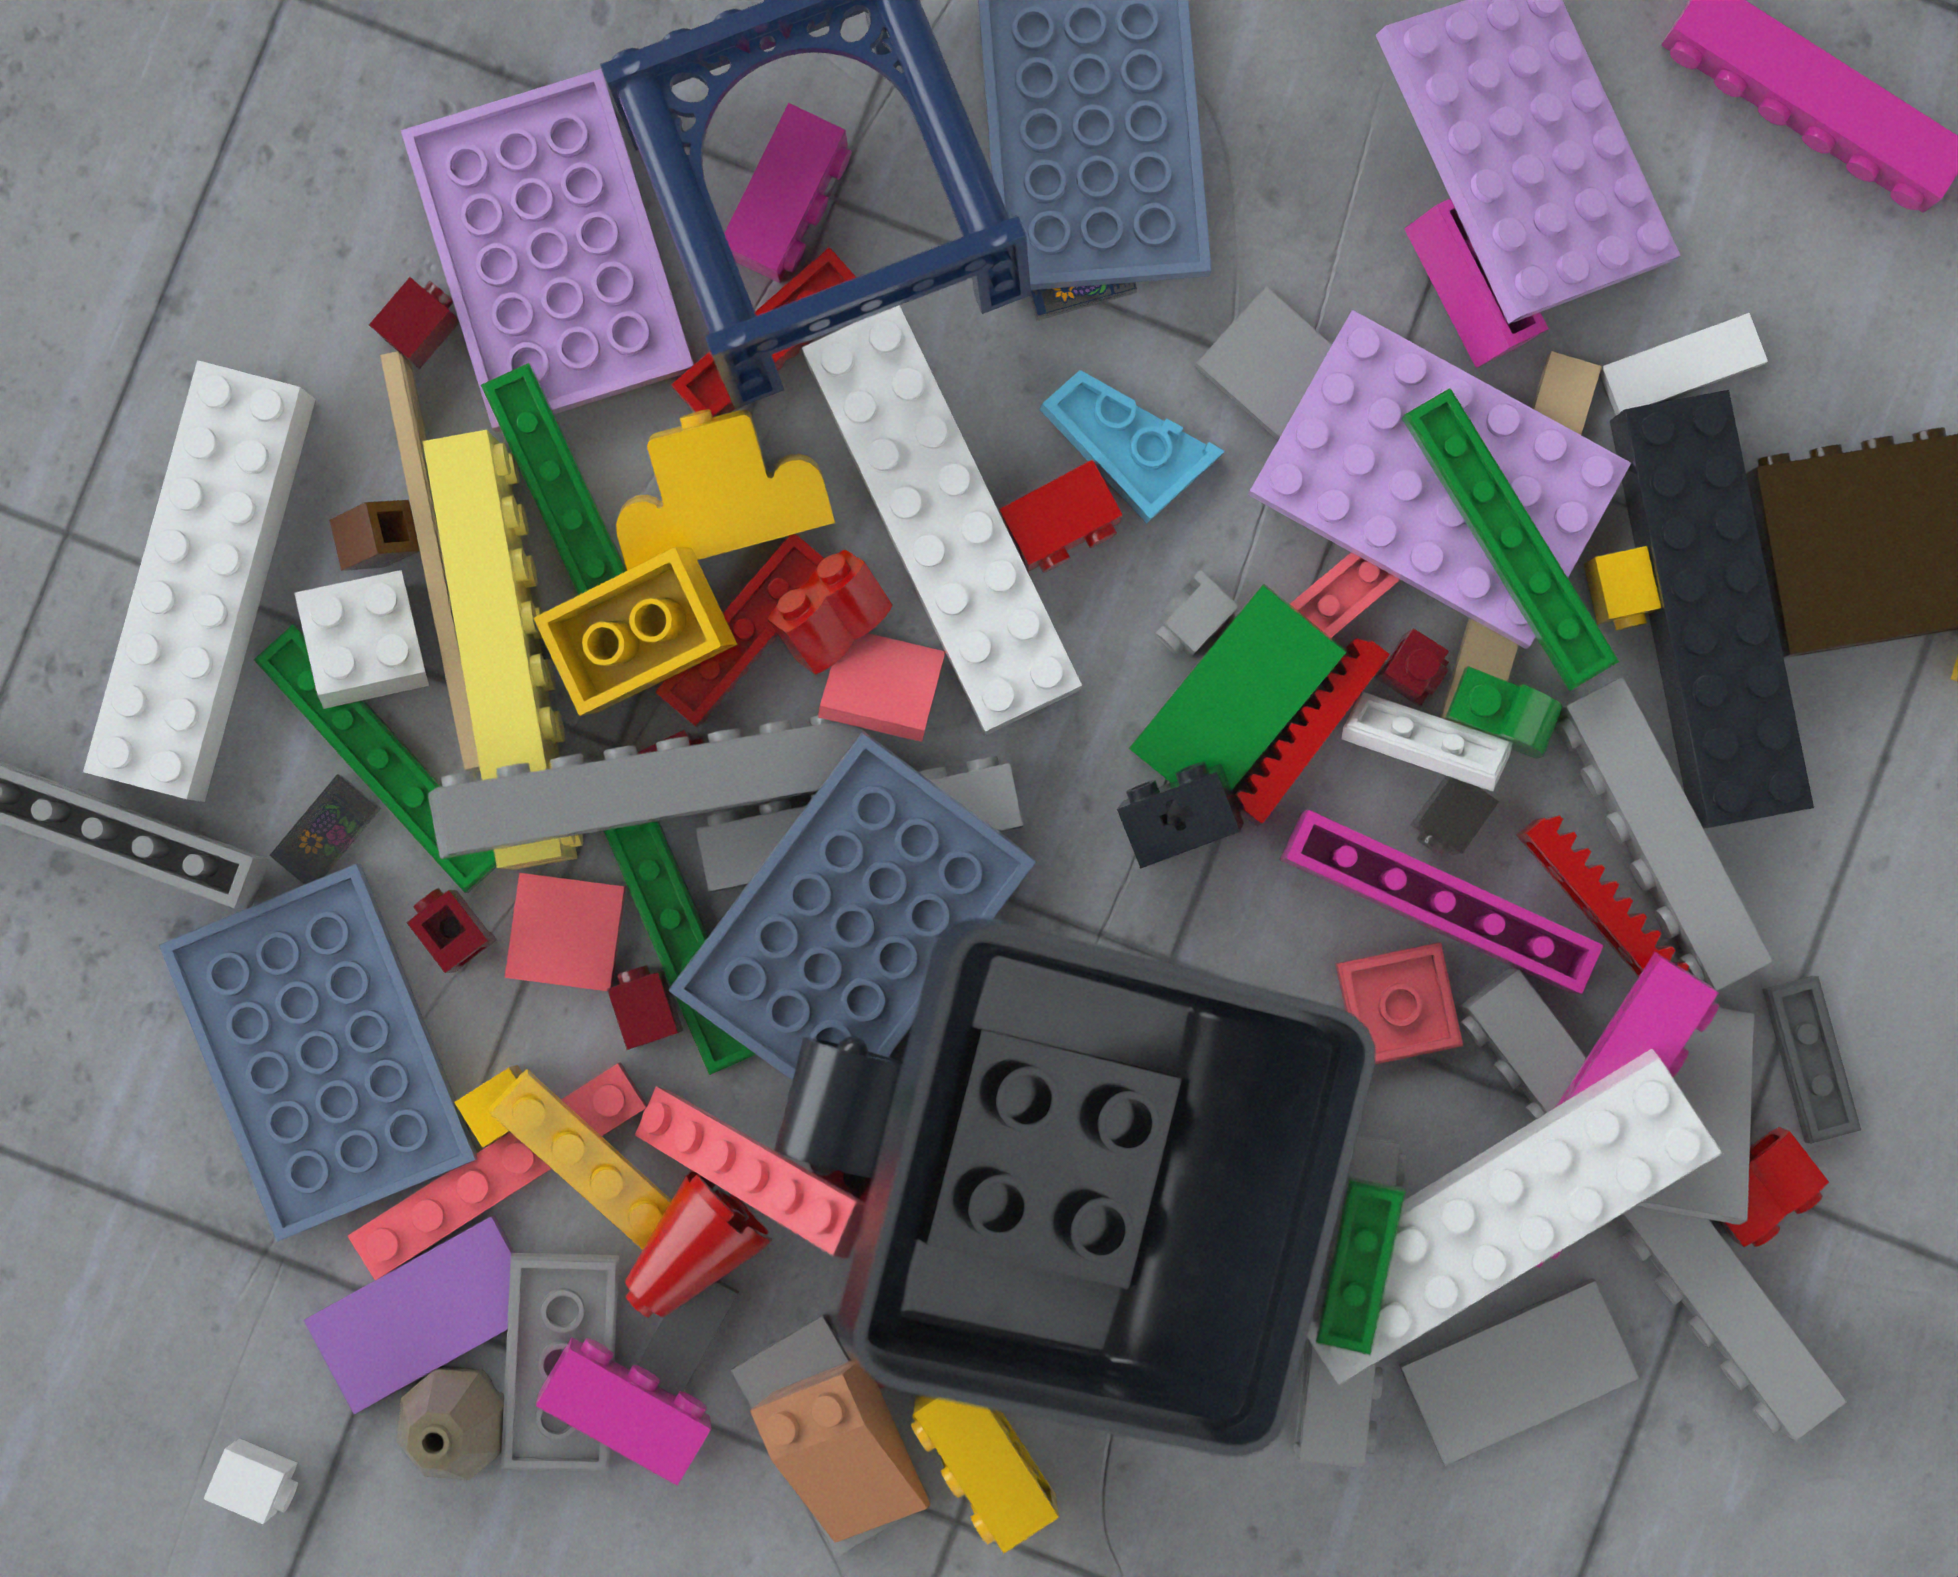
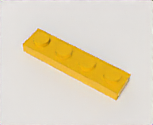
[489,1069,672,1250]

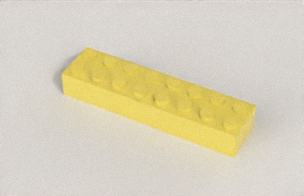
[423,430,583,870]

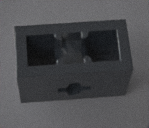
[1117,761,1244,869]

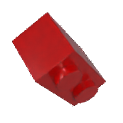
[999,459,1123,573]

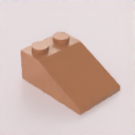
[750,1360,931,1543]

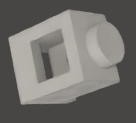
[1155,570,1239,657]

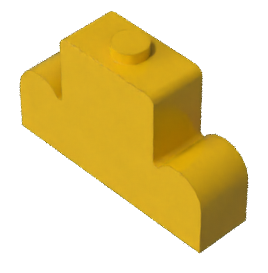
[616,409,835,571]

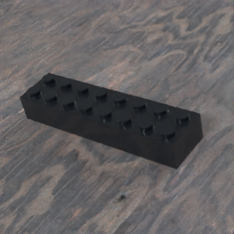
[1610,390,1814,829]

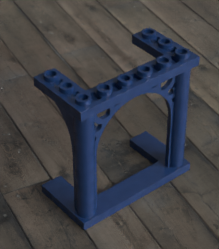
[600,0,1031,409]

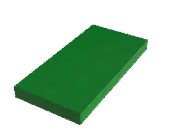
[1129,584,1347,790]

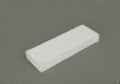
[1600,313,1768,415]
[1341,692,1513,791]

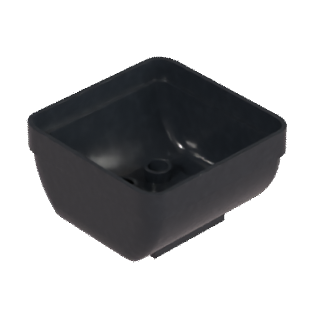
[774,918,1375,1457]

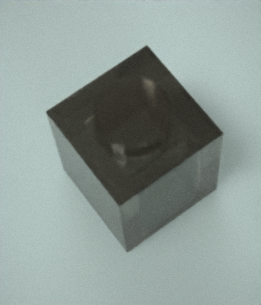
[1410,775,1499,857]

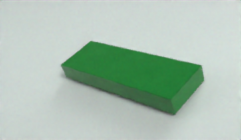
[1315,1177,1405,1355]

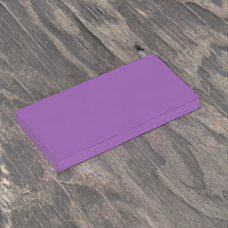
[303,1215,515,1414]

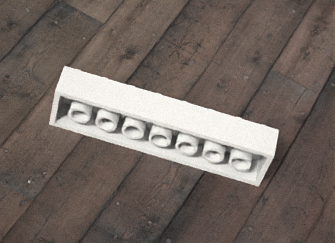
[802,305,1082,736]
[83,360,316,802]
[1307,1049,1721,1385]

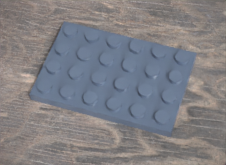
[978,0,1212,290]
[669,731,1036,1081]
[159,864,477,1242]

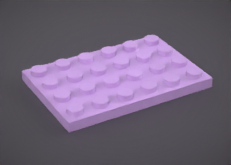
[1376,0,1681,324]
[400,69,694,432]
[1248,310,1631,649]

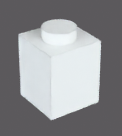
[204,1438,298,1524]

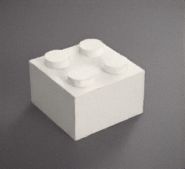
[294,570,429,709]

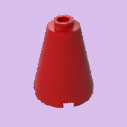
[625,1170,772,1318]

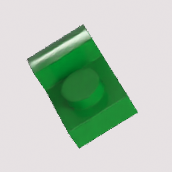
[1445,666,1563,759]

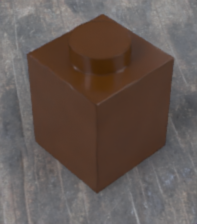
[329,500,420,571]

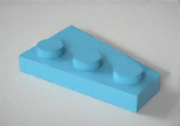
[1039,370,1225,524]

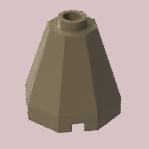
[397,1366,504,1480]

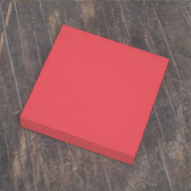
[818,633,945,742]
[505,873,626,991]
[1335,942,1463,1065]

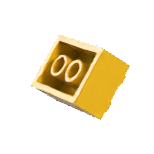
[533,547,737,716]
[911,1394,1059,1554]

